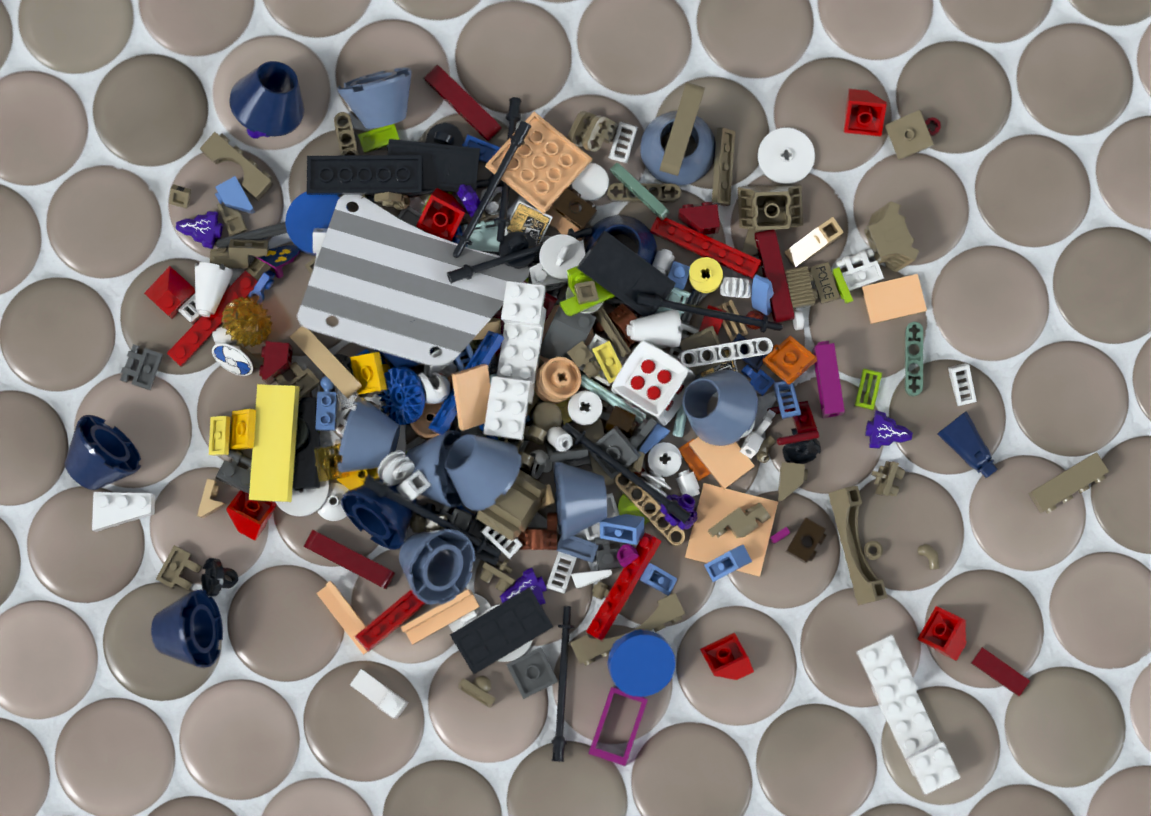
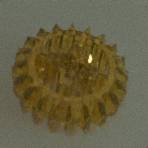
[221,297,273,348]

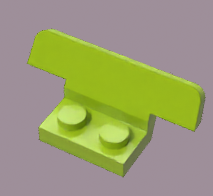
[560,266,615,316]

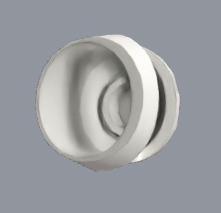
[417,372,451,404]

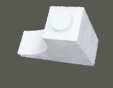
[350,669,409,719]

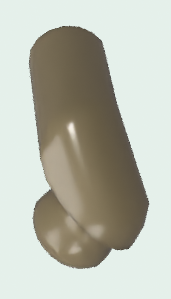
[918,544,939,570]

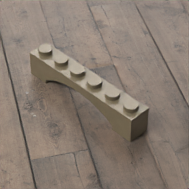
[828,486,887,605]
[570,593,685,666]

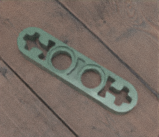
[610,163,670,220]
[905,322,923,397]

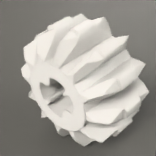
[720,277,752,298]

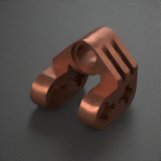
[593,303,639,348]
[518,513,557,550]

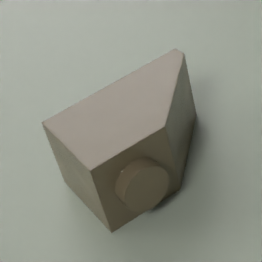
[777,462,808,502]

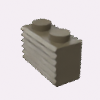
[785,266,818,310]

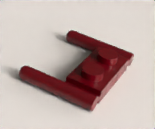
[767,401,819,445]

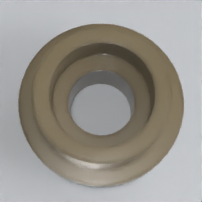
[863,541,883,560]

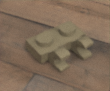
[275,362,320,401]
[156,545,202,590]

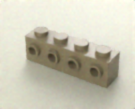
[1028,452,1109,514]

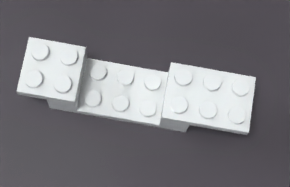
[483,281,547,440]
[857,635,960,795]

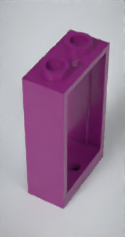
[812,341,845,419]
[588,686,648,766]

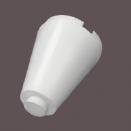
[195,262,233,317]
[626,309,681,348]

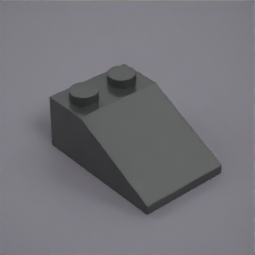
[540,301,597,363]

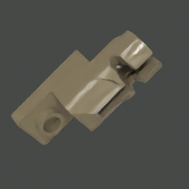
[210,239,269,269]
[708,503,770,538]

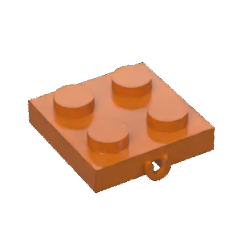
[763,336,817,385]

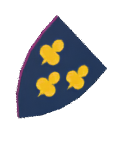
[256,245,301,278]

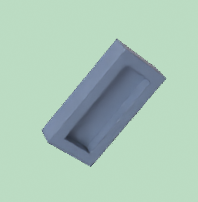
[556,534,599,563]

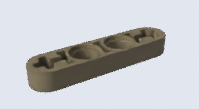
[607,183,681,202]

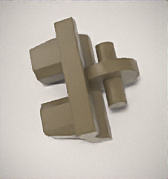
[871,461,905,496]
[480,559,515,593]

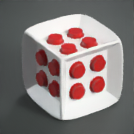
[611,341,696,426]

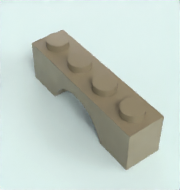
[200,132,274,201]

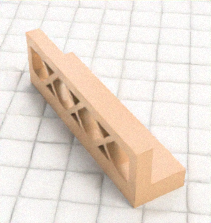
[316,581,367,655]
[400,589,480,645]

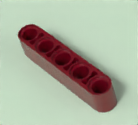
[424,65,502,142]
[754,229,794,323]
[303,529,395,590]

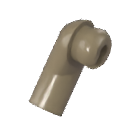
[756,435,776,463]

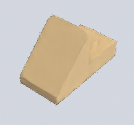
[197,479,227,518]

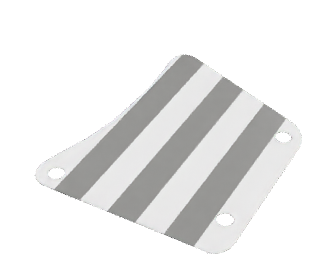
[297,195,529,365]

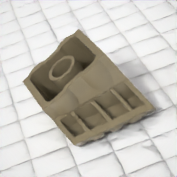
[737,184,803,230]
[864,201,919,272]
[476,470,547,541]

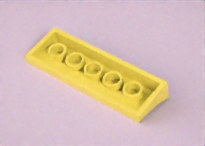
[249,384,300,502]

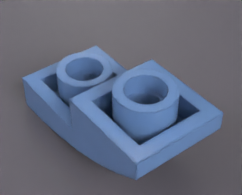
[751,275,774,316]

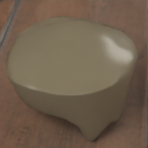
[531,402,562,432]

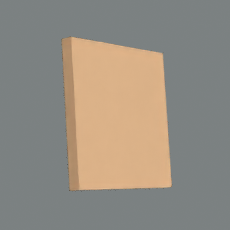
[485,112,592,214]
[685,483,778,577]

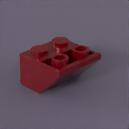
[678,202,720,235]
[259,341,293,384]

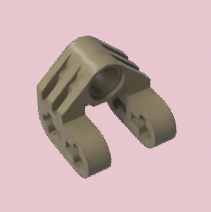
[567,111,618,152]
[505,425,547,471]

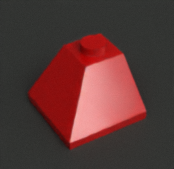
[844,89,887,136]
[416,188,466,241]
[144,266,195,319]
[226,490,277,541]
[917,606,966,661]
[700,633,754,680]

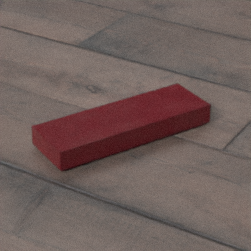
[971,647,1030,697]

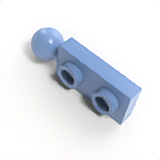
[315,376,338,431]

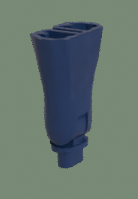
[937,411,998,478]

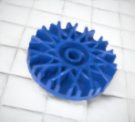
[378,367,425,425]

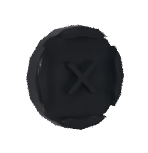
[426,123,464,146]
[499,231,536,269]
[782,428,821,464]
[201,558,238,597]

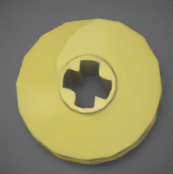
[689,257,723,293]

